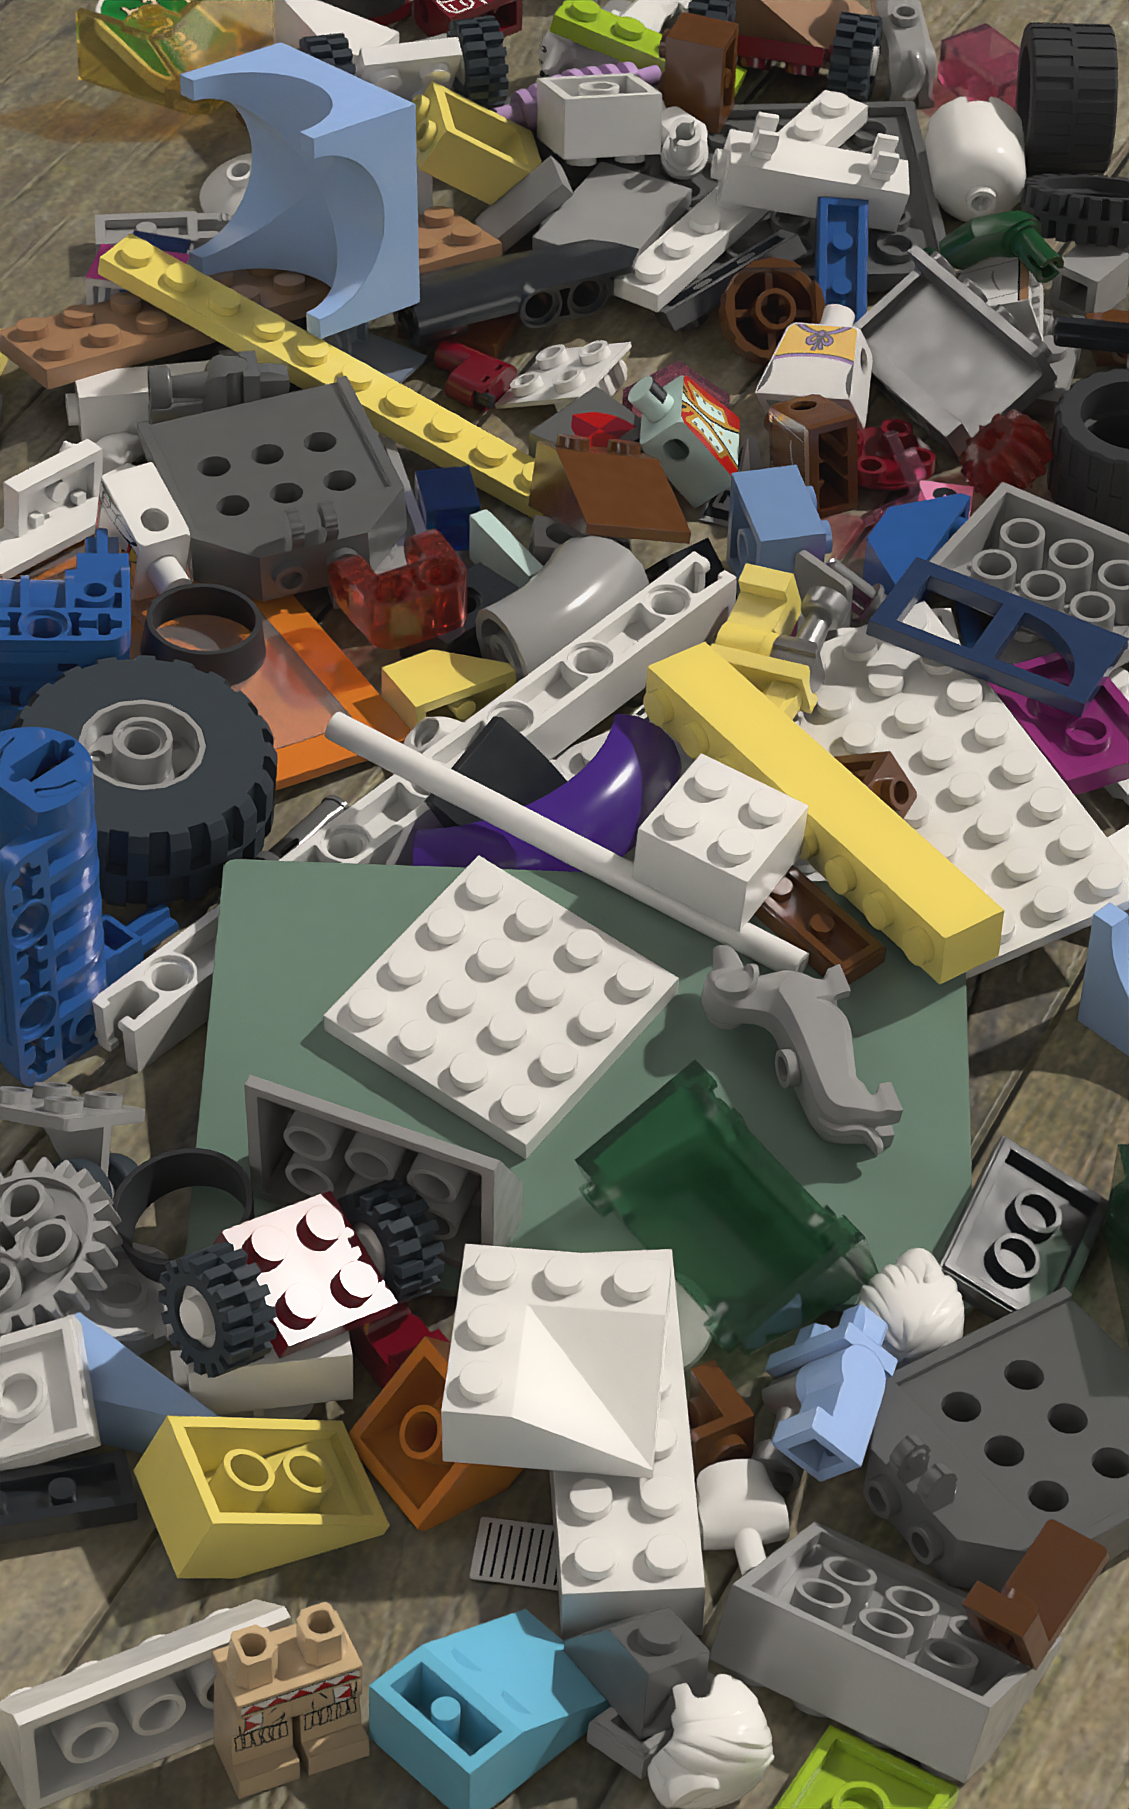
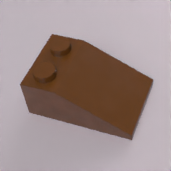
[528,434,691,544]

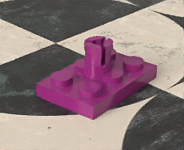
[987,651,1129,795]

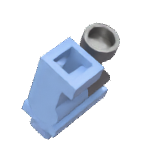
[751,1304,898,1492]

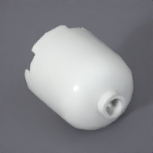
[925,96,1026,222]

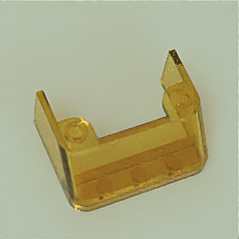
[76,0,275,115]

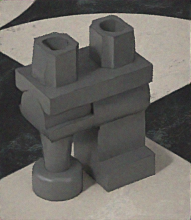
[147,351,289,425]

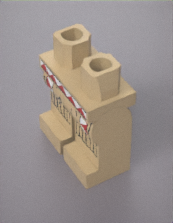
[212,1602,370,1799]

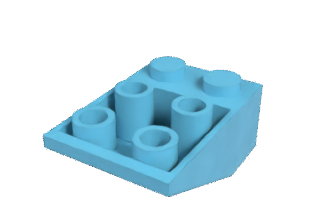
[369,1609,611,1809]

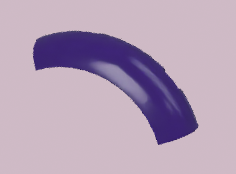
[412,713,682,872]

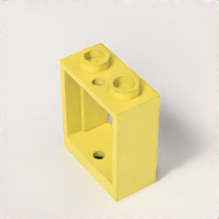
[411,80,542,205]

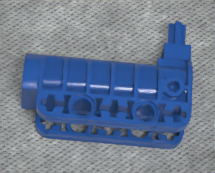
[0,528,131,732]
[0,727,178,1087]

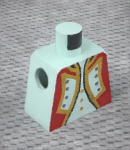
[628,376,740,509]

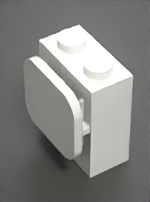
[163,1304,353,1419]

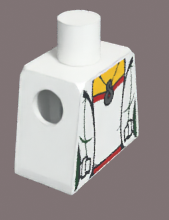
[94,462,192,601]

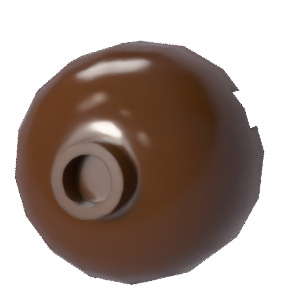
[718,257,826,366]

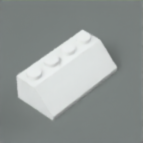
[0,1599,291,1809]

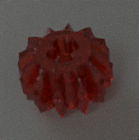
[958,409,1054,499]

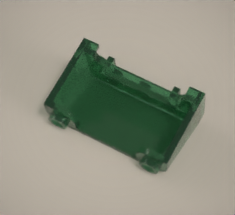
[575,1059,879,1356]

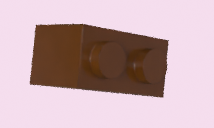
[657,12,739,134]

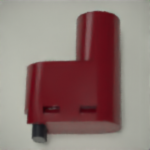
[434,339,517,412]

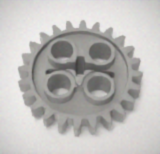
[0,1157,123,1336]

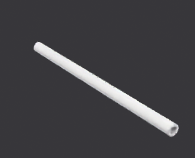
[325,712,809,973]

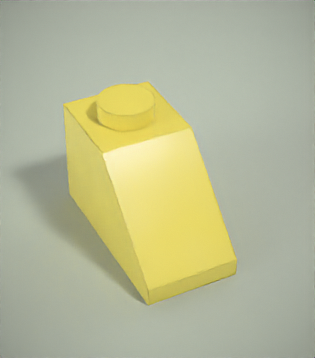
[382,649,516,730]

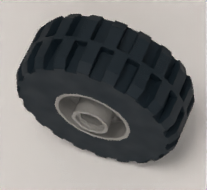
[10,655,278,908]

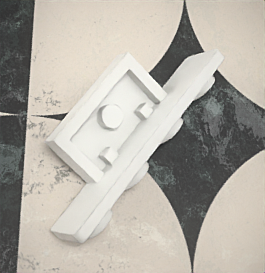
[0,438,135,579]

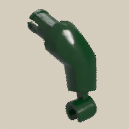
[923,211,1064,283]

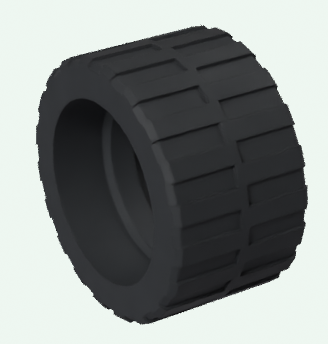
[1015,22,1118,175]
[1047,369,1129,535]

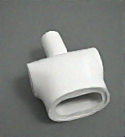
[696,1459,790,1576]

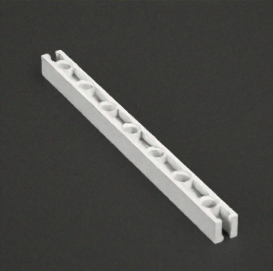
[92,551,737,1073]

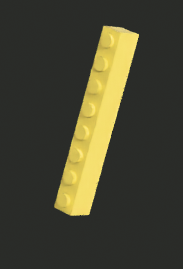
[643,642,1004,985]

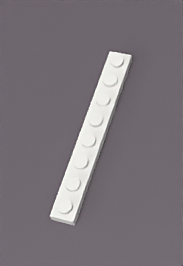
[614,90,868,312]

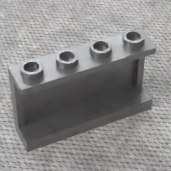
[853,244,1058,465]

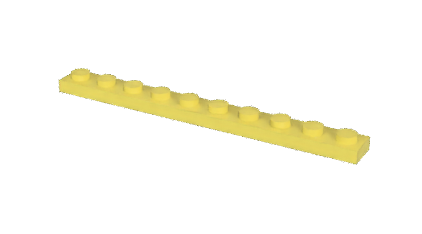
[98,233,548,519]

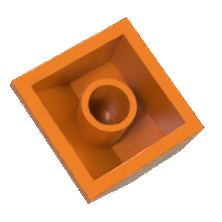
[348,1336,524,1531]

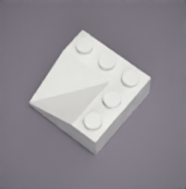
[441,1244,671,1478]

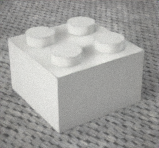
[537,73,662,166]
[632,753,809,932]

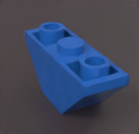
[863,493,971,604]

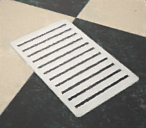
[469,1517,558,1591]

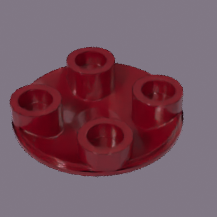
[857,419,936,490]

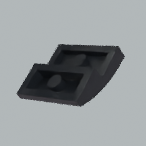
[424,716,568,828]

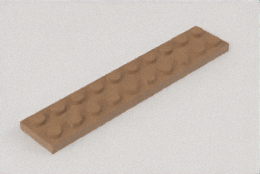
[0,206,502,390]

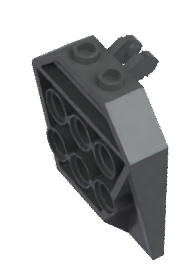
[137,376,407,602]
[863,1287,1129,1592]

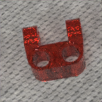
[328,529,468,650]

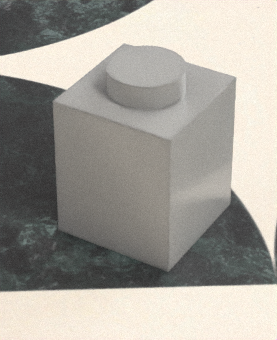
[1050,244,1129,316]

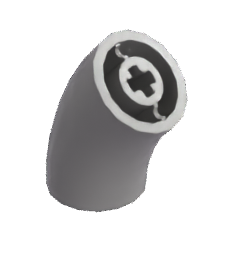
[475,535,649,683]

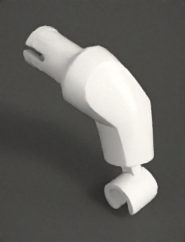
[661,99,708,180]

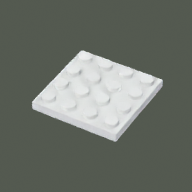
[323,855,679,1159]

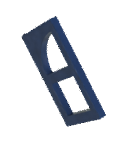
[866,557,1129,718]

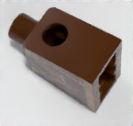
[764,394,858,518]

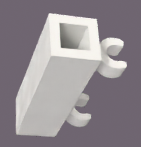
[711,112,910,232]
[65,349,239,443]

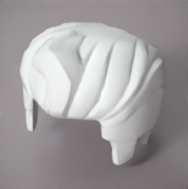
[857,1248,965,1371]
[648,1674,774,1809]

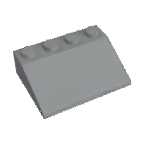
[930,482,1129,669]
[244,1075,523,1269]
[709,1522,1064,1784]

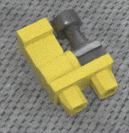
[710,563,850,720]

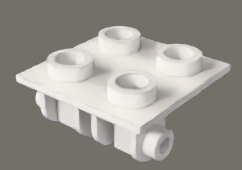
[495,340,632,412]

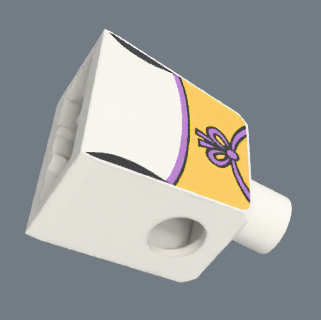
[755,304,873,429]

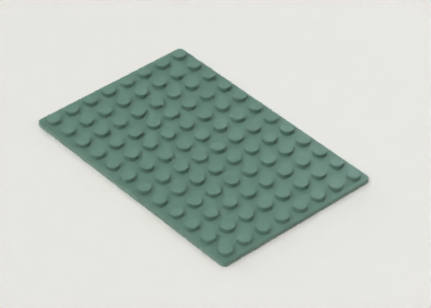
[186,859,974,1315]

